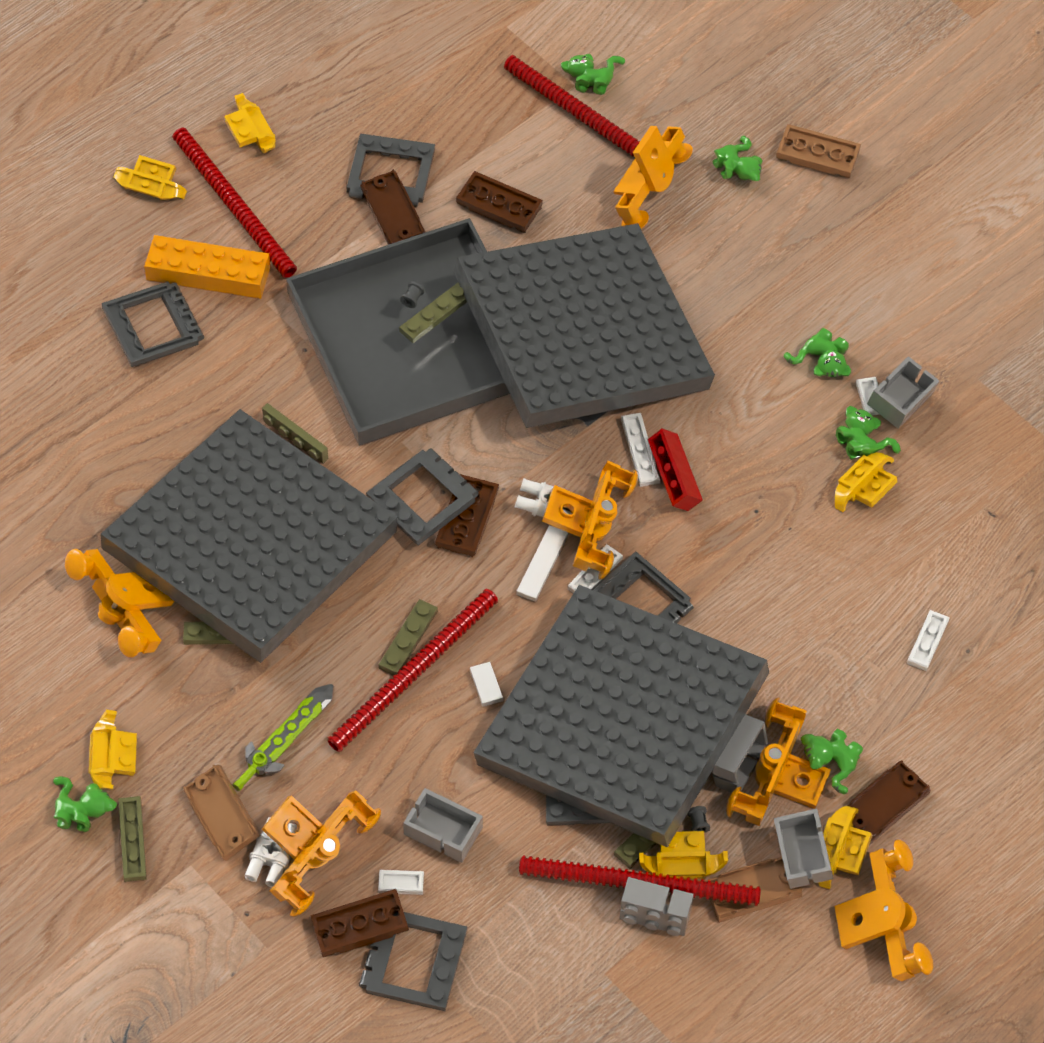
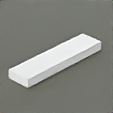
[621,413,660,487]
[517,525,568,602]

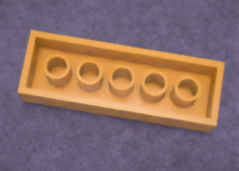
[144,235,271,299]

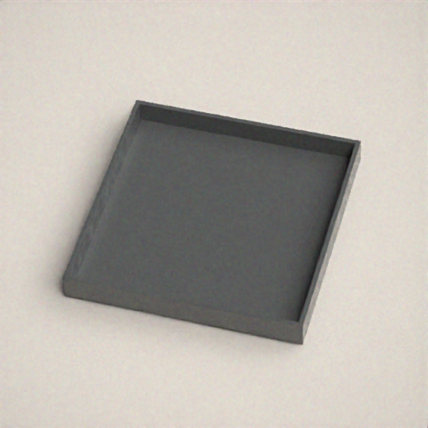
[286,218,510,446]
[454,223,715,428]
[101,409,398,663]
[473,585,769,847]

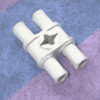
[515,478,572,517]
[244,817,297,887]

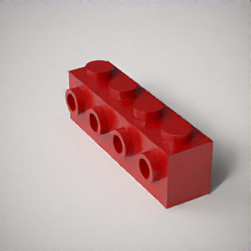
[647,428,703,511]

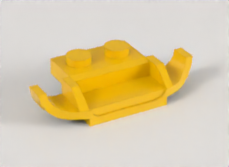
[224,93,276,154]
[113,155,187,200]
[835,452,898,512]
[88,709,137,790]
[818,806,872,889]
[639,831,728,879]

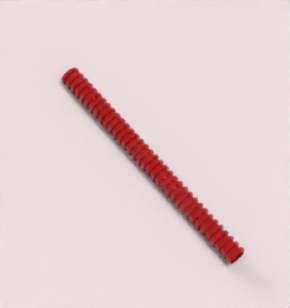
[504,55,640,157]
[172,127,297,278]
[327,589,498,752]
[519,855,761,906]

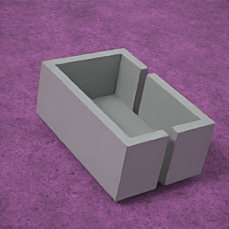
[867,356,939,429]
[712,714,768,793]
[403,788,483,863]
[774,809,834,889]
[620,877,693,936]

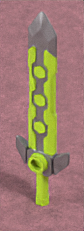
[232,684,334,791]

